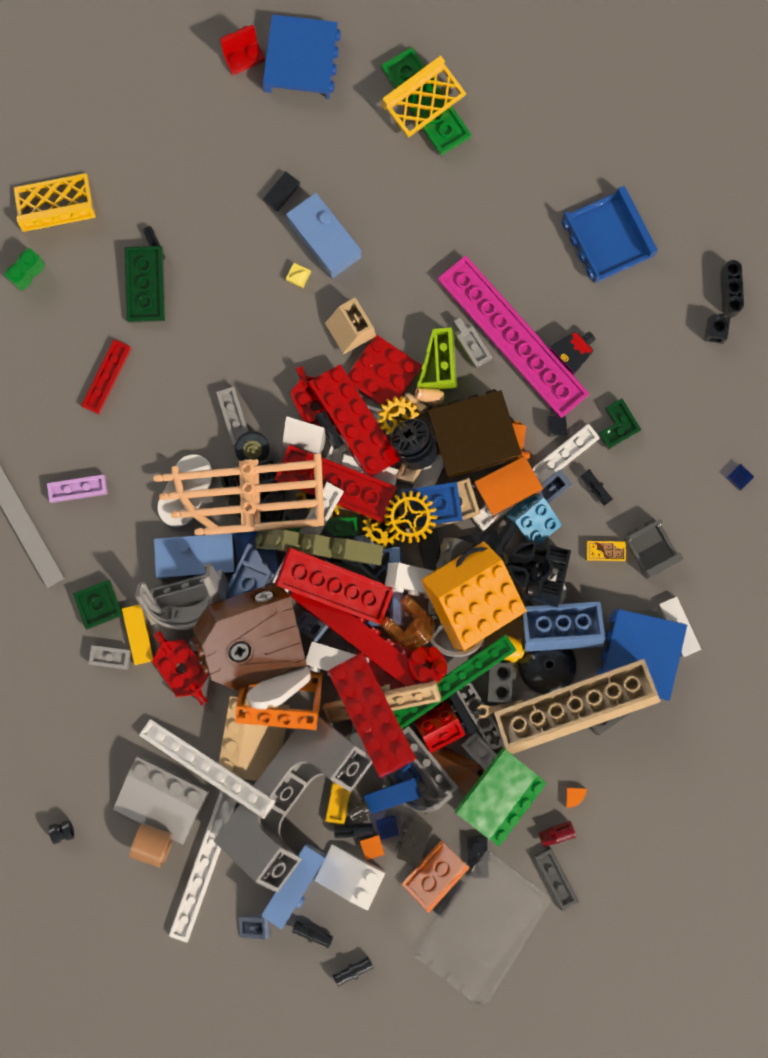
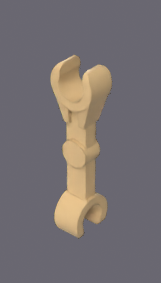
[476,700,524,719]

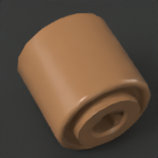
[129,823,173,868]

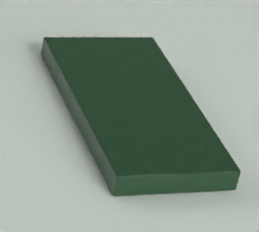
[125,246,165,323]

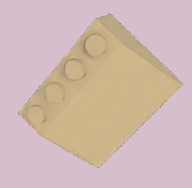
[219,696,290,781]

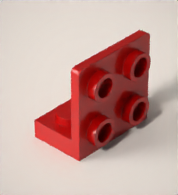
[220,24,265,76]
[414,699,465,753]

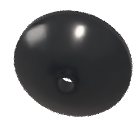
[518,647,576,694]

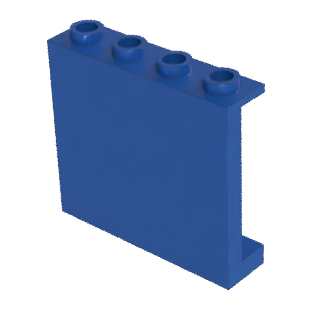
[263,15,341,99]
[561,185,658,284]
[597,607,687,701]

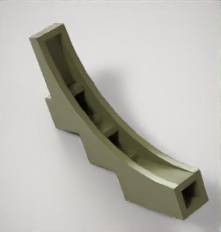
[255,529,383,565]

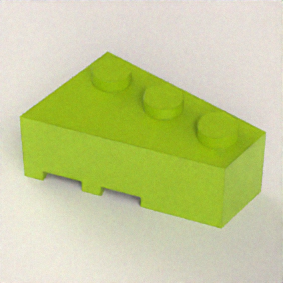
[417,327,457,390]

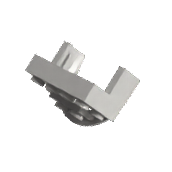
[135,563,228,630]
[383,726,459,815]

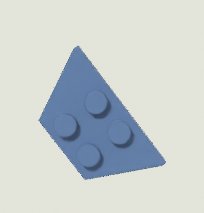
[226,543,274,599]

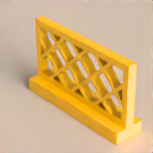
[380,56,466,138]
[14,173,96,232]

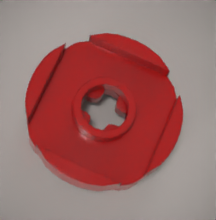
[407,647,448,684]

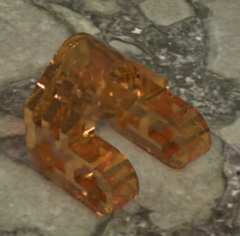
[380,595,435,651]

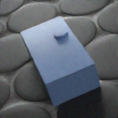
[286,193,361,279]
[154,533,236,580]
[521,602,605,652]
[261,842,327,930]

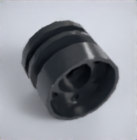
[390,418,439,470]

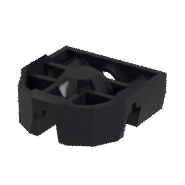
[220,457,285,521]
[507,541,571,607]

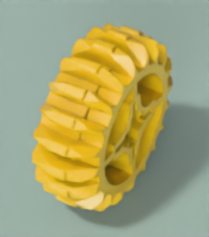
[384,490,437,543]

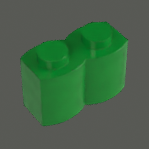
[5,248,45,291]

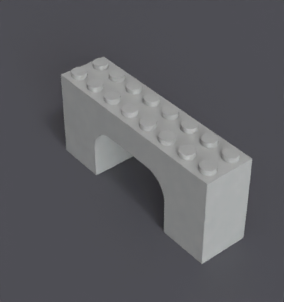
[213,715,372,893]

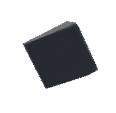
[547,416,568,437]

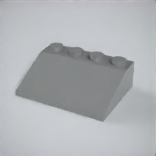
[113,756,210,845]

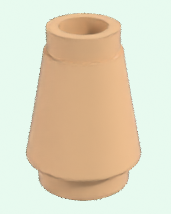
[414,388,444,407]

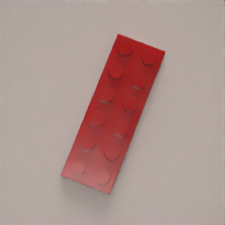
[308,364,401,477]
[274,445,397,523]
[275,547,393,625]
[327,652,417,778]

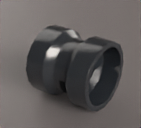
[49,820,74,844]

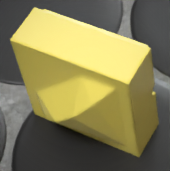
[286,263,311,289]

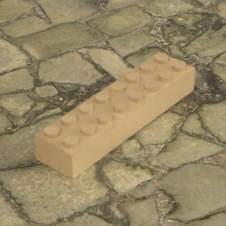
[494,659,660,754]

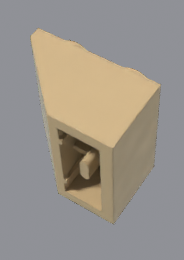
[325,297,376,354]

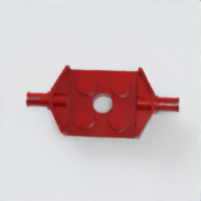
[290,366,331,444]
[152,631,209,706]

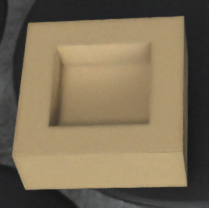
[396,463,422,485]

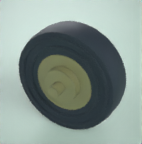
[235,431,269,461]

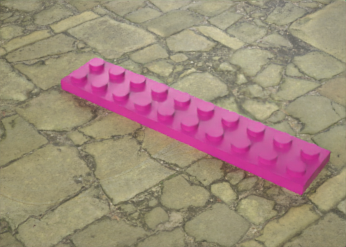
[437,255,589,418]

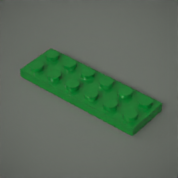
[381,47,472,157]

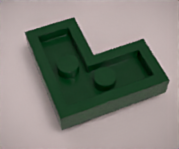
[599,398,641,450]

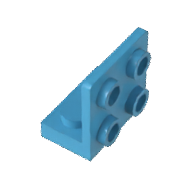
[505,493,562,546]

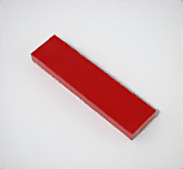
[81,339,132,415]

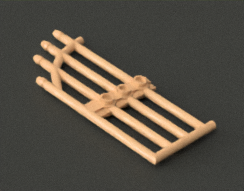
[153,454,325,536]

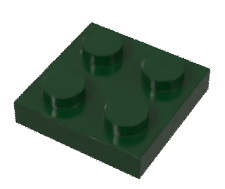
[73,579,123,630]

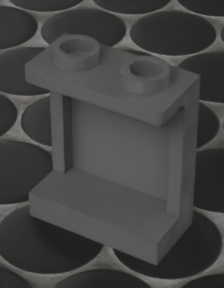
[624,519,684,579]

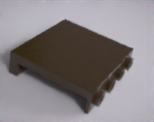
[428,389,522,479]

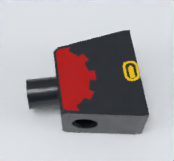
[549,331,596,376]

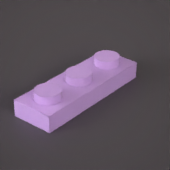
[47,475,108,503]

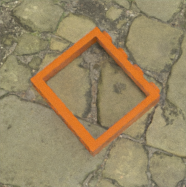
[235,671,323,730]

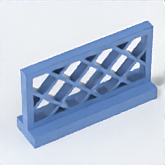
[361,547,404,626]

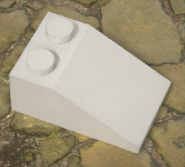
[282,417,326,455]
[314,844,385,911]

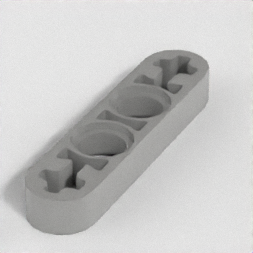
[456,683,504,749]

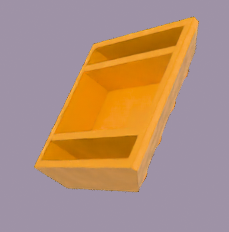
[420,542,526,651]

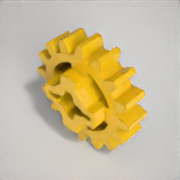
[377,396,419,435]
[362,507,404,548]

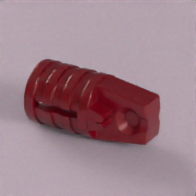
[538,821,576,846]

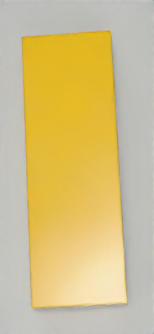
[122,604,154,665]

